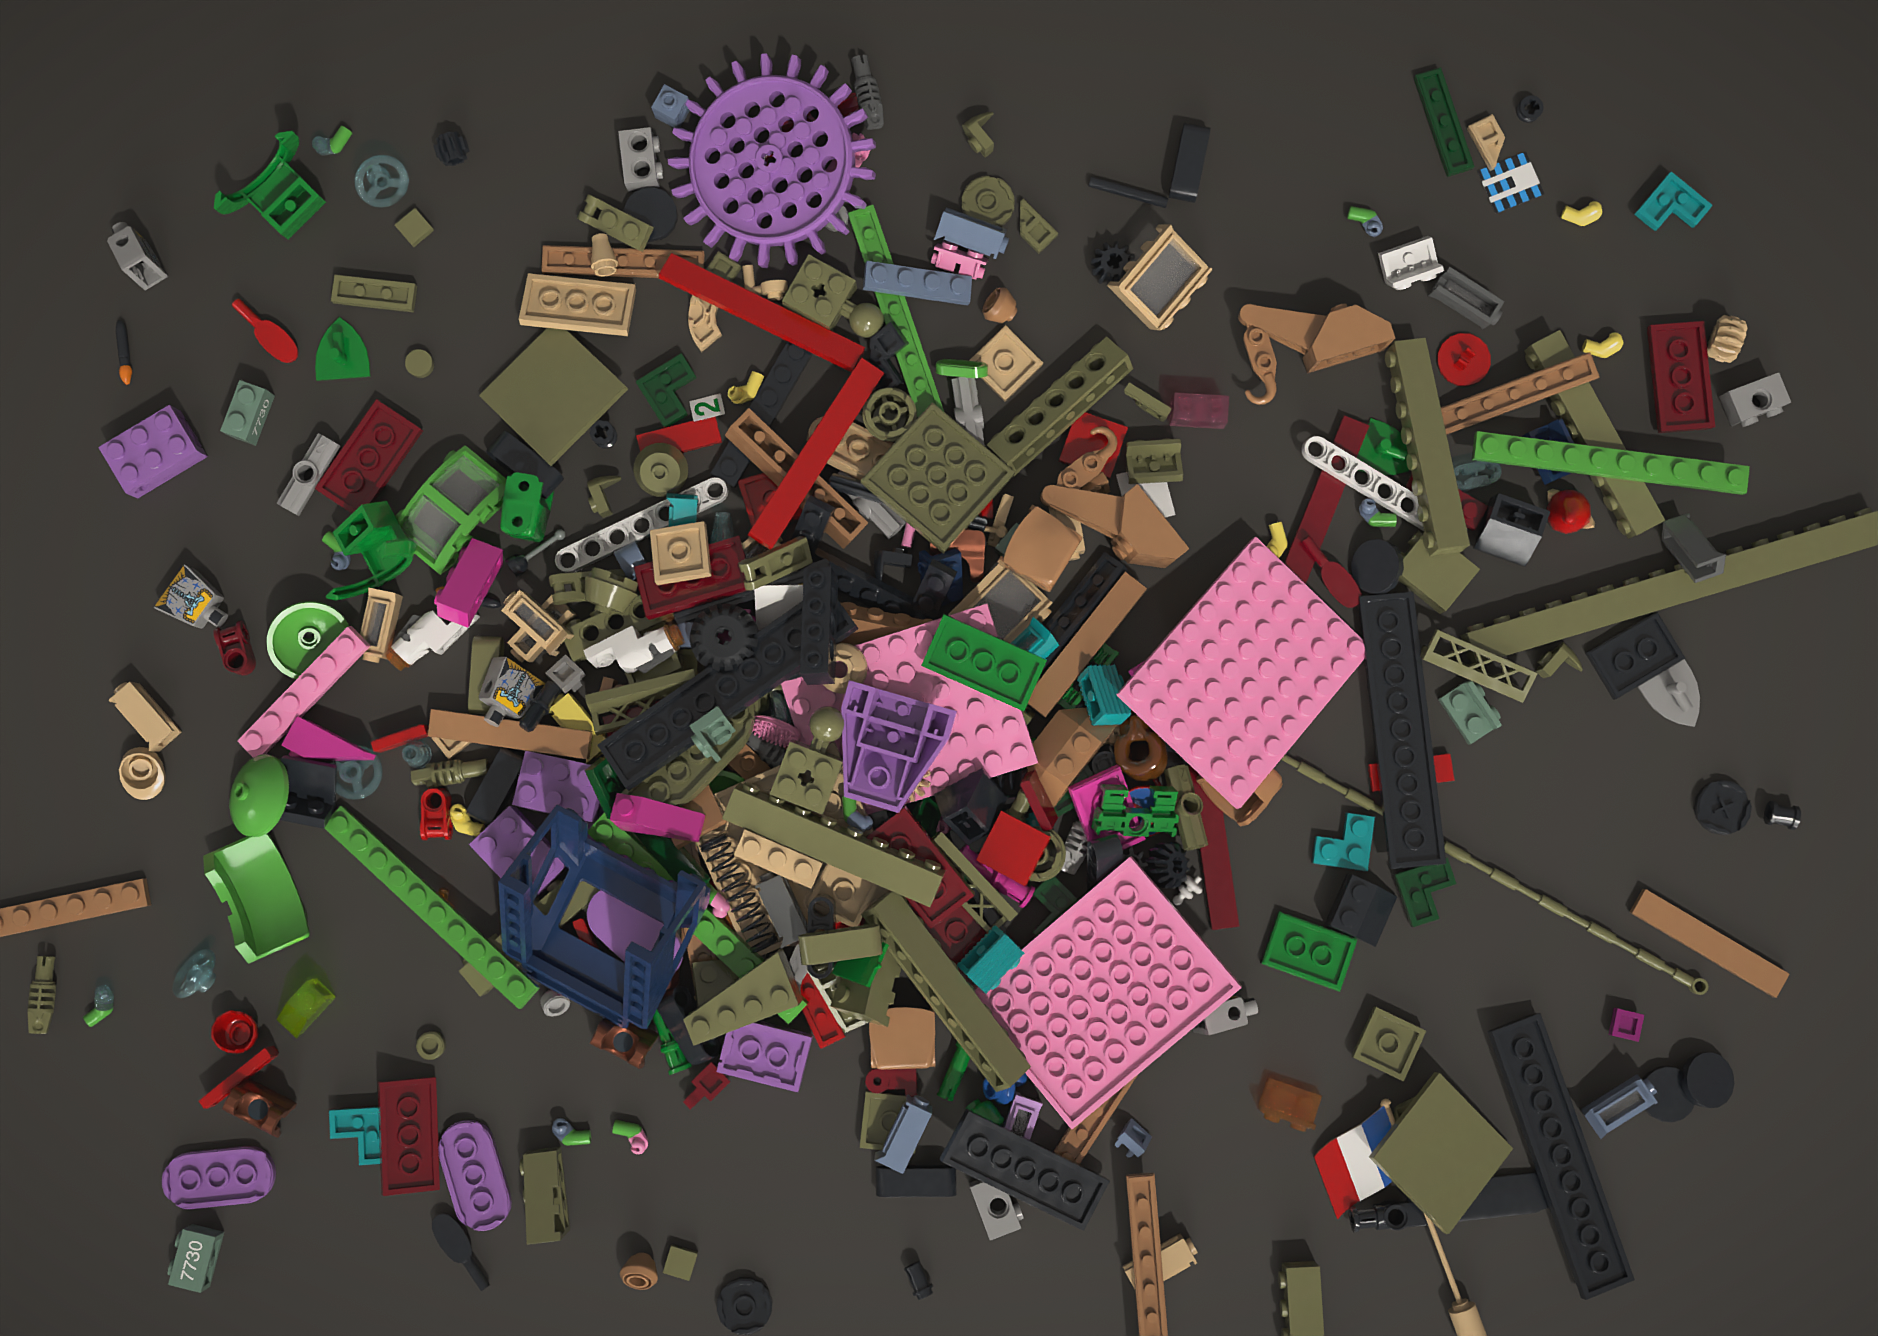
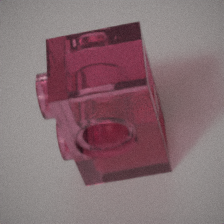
[1170,393,1229,429]

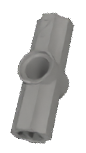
[952,377,985,446]
[277,433,340,516]
[838,471,906,539]

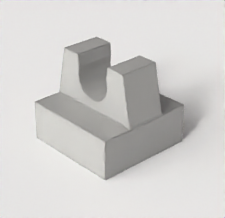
[546,654,586,694]

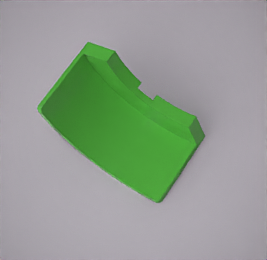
[203,833,310,964]

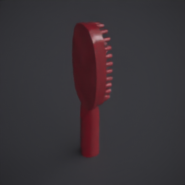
[1301,535,1361,608]

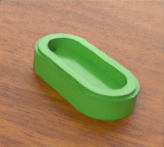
[936,359,988,378]

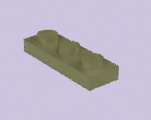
[331,275,417,312]

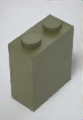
[1398,530,1480,614]

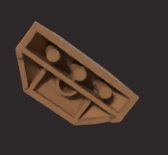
[1027,707,1118,807]

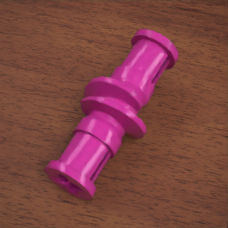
[960,843,1035,908]

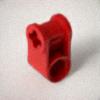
[420,788,453,840]

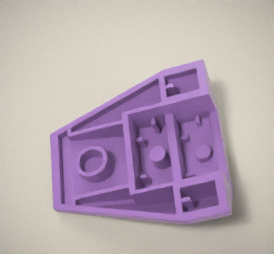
[841,680,957,813]

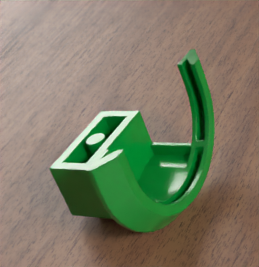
[214,131,326,240]
[325,501,417,600]

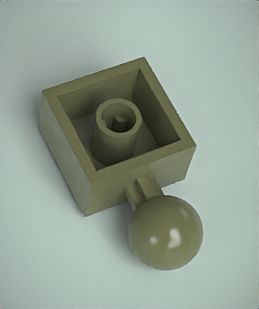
[782,255,884,338]
[770,706,844,815]

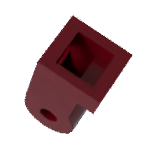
[865,1068,918,1097]

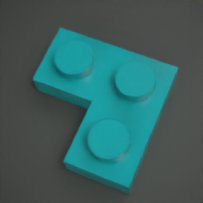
[1634,172,1713,231]
[1312,813,1375,871]
[329,1106,380,1165]

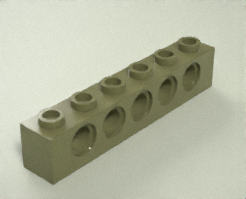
[987,337,1133,476]
[564,595,675,664]

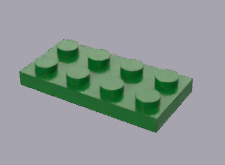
[921,614,1047,711]

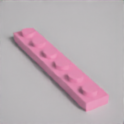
[238,626,370,758]

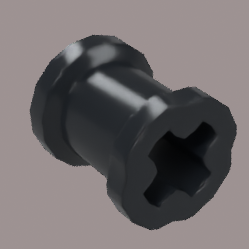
[589,420,617,449]
[1764,801,1801,830]

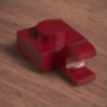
[683,1062,731,1110]

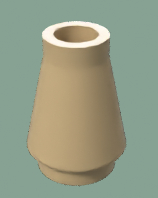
[591,234,618,277]

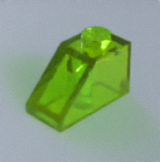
[277,978,336,1039]

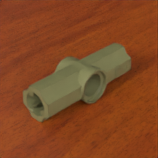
[1164,765,1208,851]

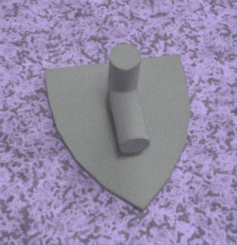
[1638,659,1700,727]

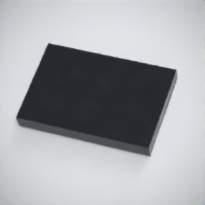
[1585,612,1685,700]

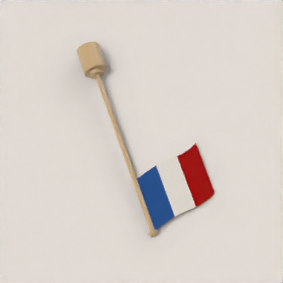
[1314,1099,1487,1336]

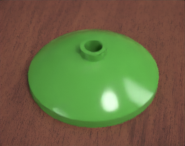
[267,601,349,679]
[229,754,289,837]

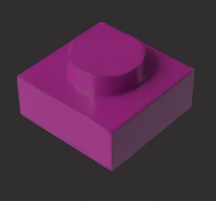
[1608,1008,1644,1042]

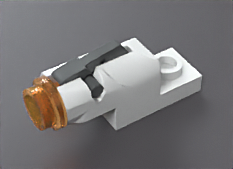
[386,610,480,671]
[583,624,685,674]

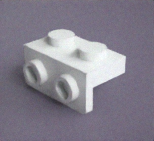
[1378,236,1444,290]

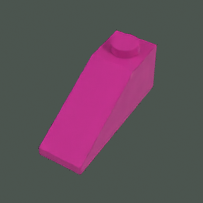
[281,716,376,761]
[610,793,705,842]

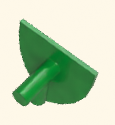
[315,317,371,381]
[1357,418,1409,476]

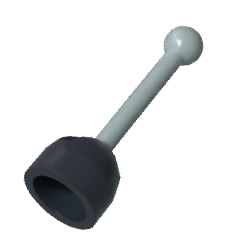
[504,529,565,578]

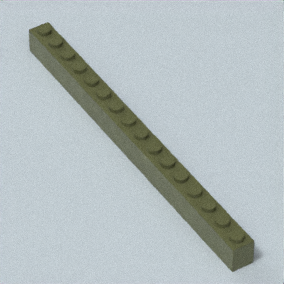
[1460,507,1878,664]

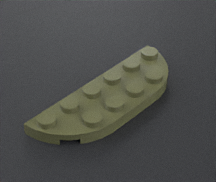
[621,703,755,807]

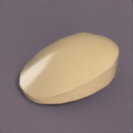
[119,747,166,800]

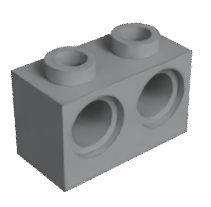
[618,127,663,192]

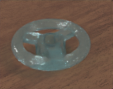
[355,155,409,207]
[329,745,382,800]
[172,949,216,998]

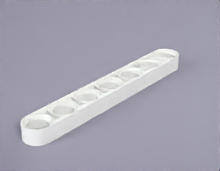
[1301,436,1467,531]
[555,477,728,573]

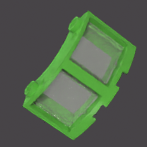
[395,445,507,575]

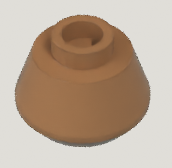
[982,287,1017,323]
[620,1253,658,1290]

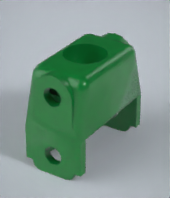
[500,472,554,542]

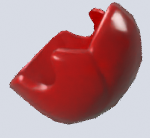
[211,1010,258,1054]

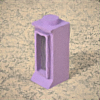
[1003,1091,1042,1140]

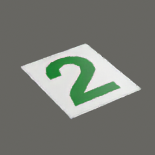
[689,393,725,422]

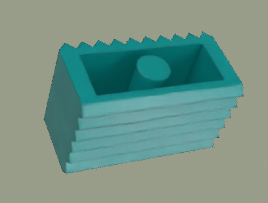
[1077,664,1131,726]
[957,925,1025,994]

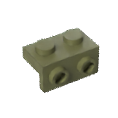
[1125,438,1183,484]

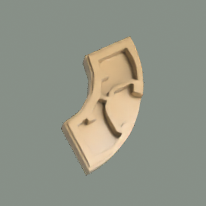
[688,295,722,352]

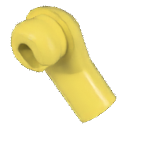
[1560,201,1602,226]
[1582,332,1623,358]
[728,371,764,404]
[1266,522,1288,558]
[450,804,485,837]

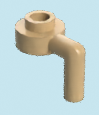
[742,265,788,301]

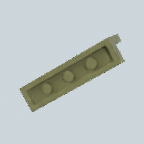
[1420,628,1538,703]
[585,669,696,735]
[932,832,1018,934]

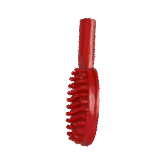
[232,299,299,363]

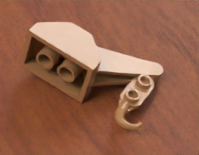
[1238,304,1395,405]
[1040,426,1189,568]

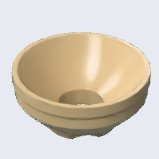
[823,643,868,694]

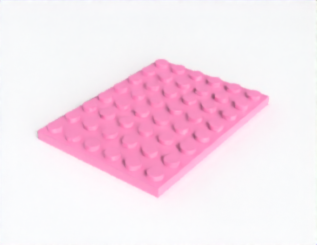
[1116,537,1365,809]
[781,603,1038,815]
[975,856,1242,1129]

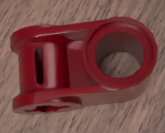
[213,620,256,676]

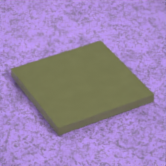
[479,328,628,466]
[860,402,1015,554]
[1369,1072,1513,1234]

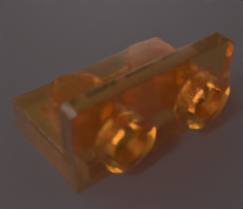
[1258,1077,1322,1132]

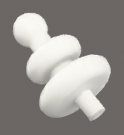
[1173,875,1202,905]

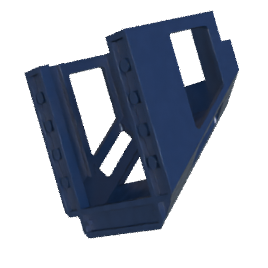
[498,804,711,1029]

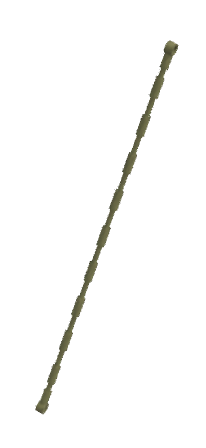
[1281,754,1708,995]

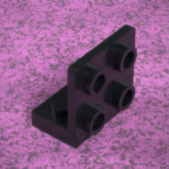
[280,755,337,829]

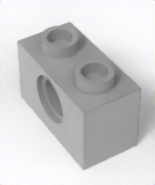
[1719,373,1791,427]
[970,1180,1024,1240]

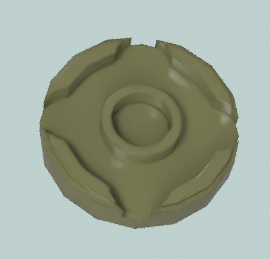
[962,176,1014,227]

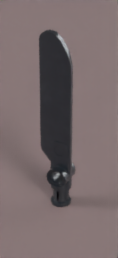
[1349,1172,1549,1233]

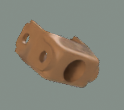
[998,505,1083,592]
[1196,768,1283,827]
[869,1006,935,1070]

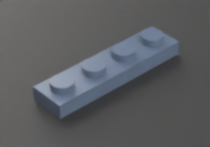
[863,261,972,305]

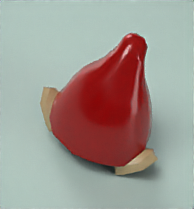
[1547,489,1595,534]

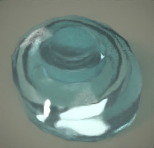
[769,690,794,726]

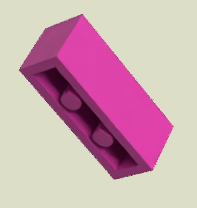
[434,538,503,628]

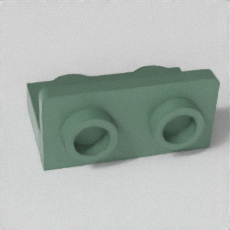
[1438,680,1502,745]
[690,706,736,762]

